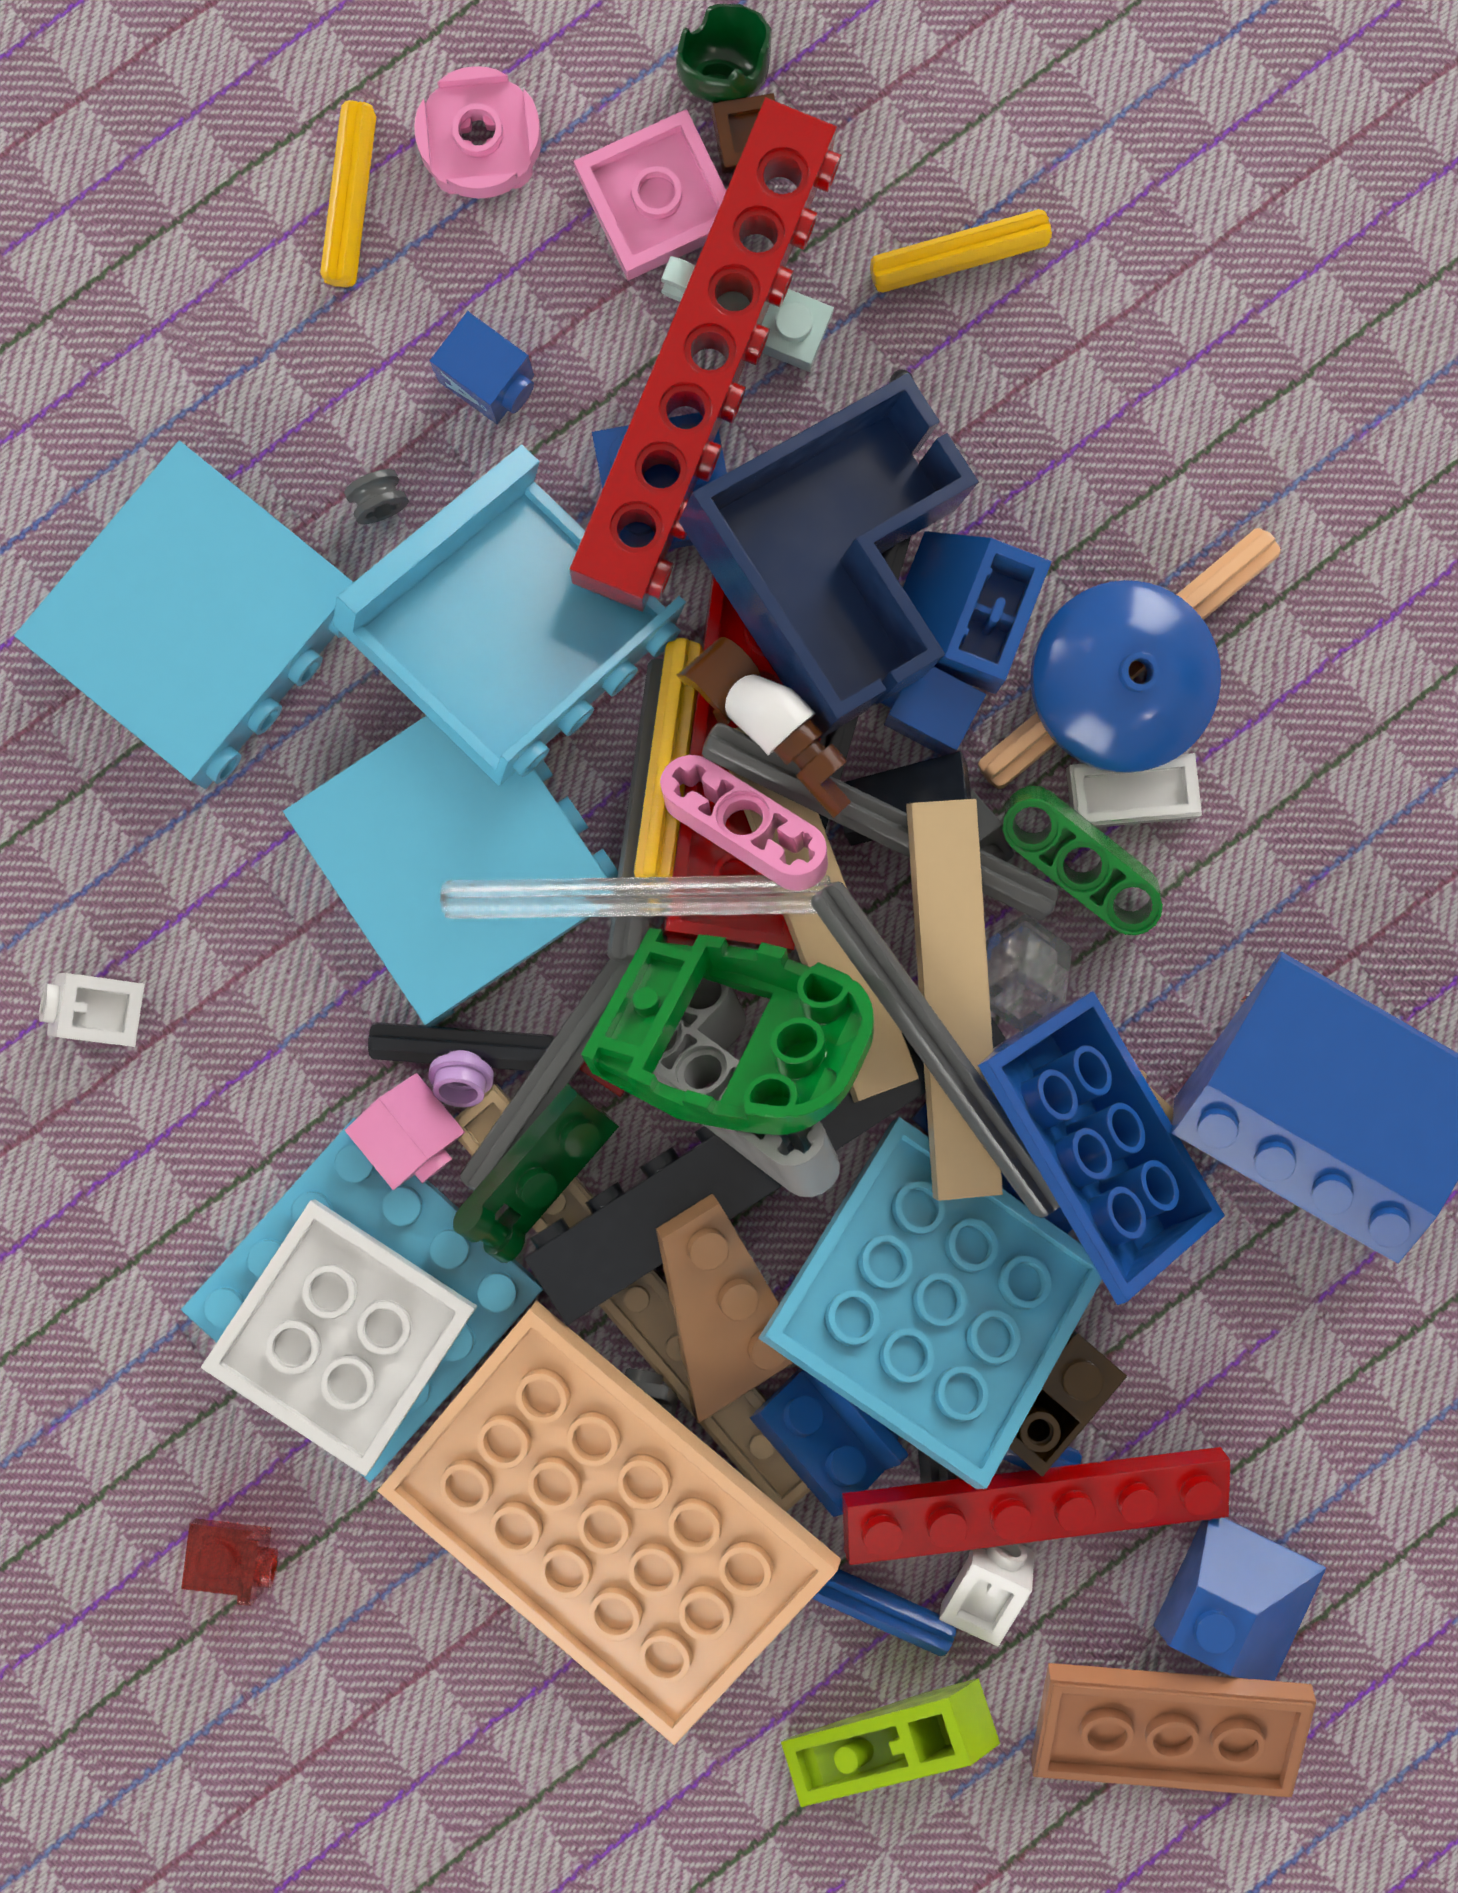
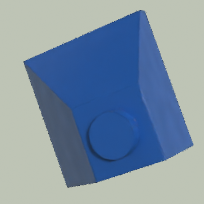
[1153,1517,1326,1681]

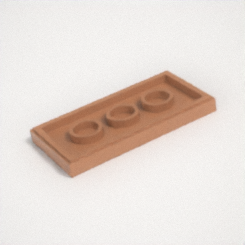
[1031,1663,1316,1798]

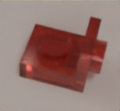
[181,1518,279,1606]

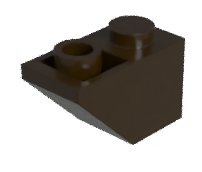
[1009,1330,1128,1477]

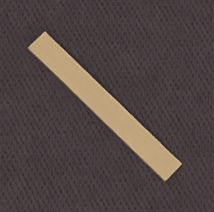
[454,1084,811,1512]

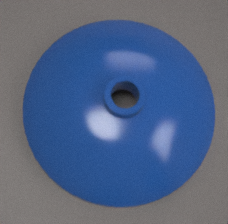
[1030,580,1221,773]

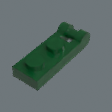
[453,1083,619,1263]

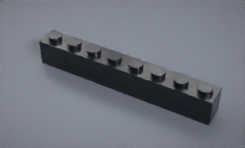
[524,987,1006,1326]

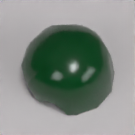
[676,4,772,103]

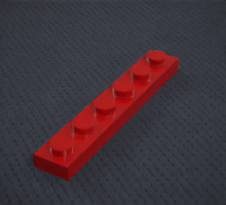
[842,1447,1230,1565]

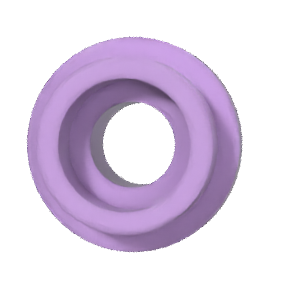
[428,1050,494,1107]

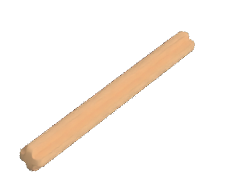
[978,528,1281,789]

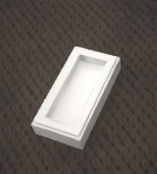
[1066,753,1202,828]

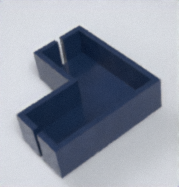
[679,373,979,740]

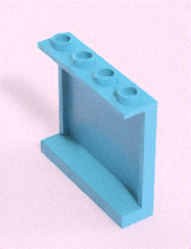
[14,440,353,789]
[333,444,686,786]
[283,716,618,1026]

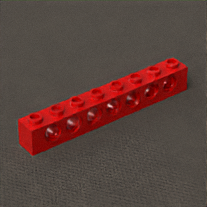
[569,97,842,612]

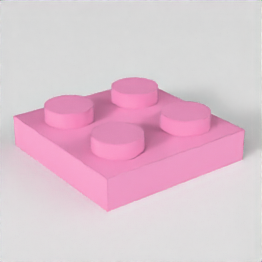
[574,109,726,281]

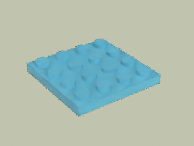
[181,1117,543,1483]
[758,1117,1102,1489]

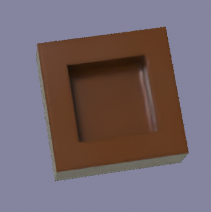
[711,93,776,174]

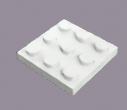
[201,1199,477,1476]

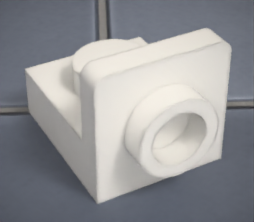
[39,973,145,1047]
[939,1543,1034,1647]

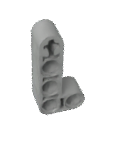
[653,978,840,1197]

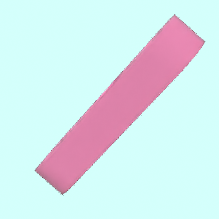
[660,755,828,891]

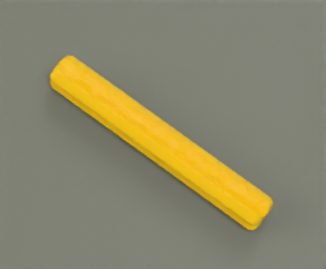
[634,638,703,885]

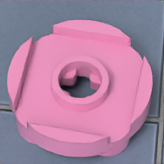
[414,66,542,199]

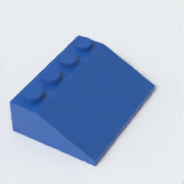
[1172,951,1458,1264]
[978,991,1225,1305]

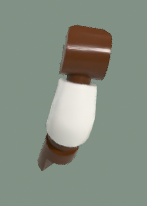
[676,637,851,818]

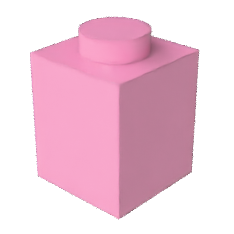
[345,1073,465,1190]

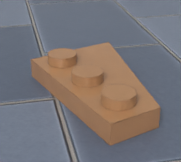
[656,1194,793,1423]

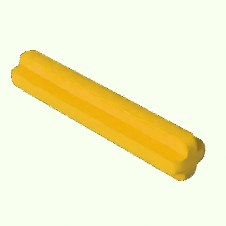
[320,100,377,288]
[870,209,1052,293]

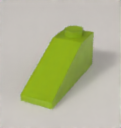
[781,1678,1000,1807]

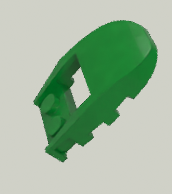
[581,928,874,1135]

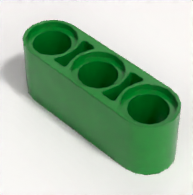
[1003,786,1163,936]

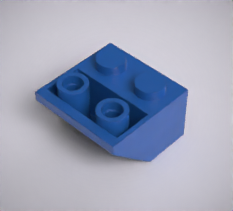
[903,531,1052,695]

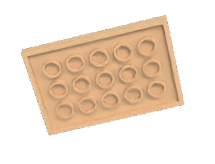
[377,1301,841,1746]

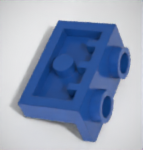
[749,1368,908,1517]

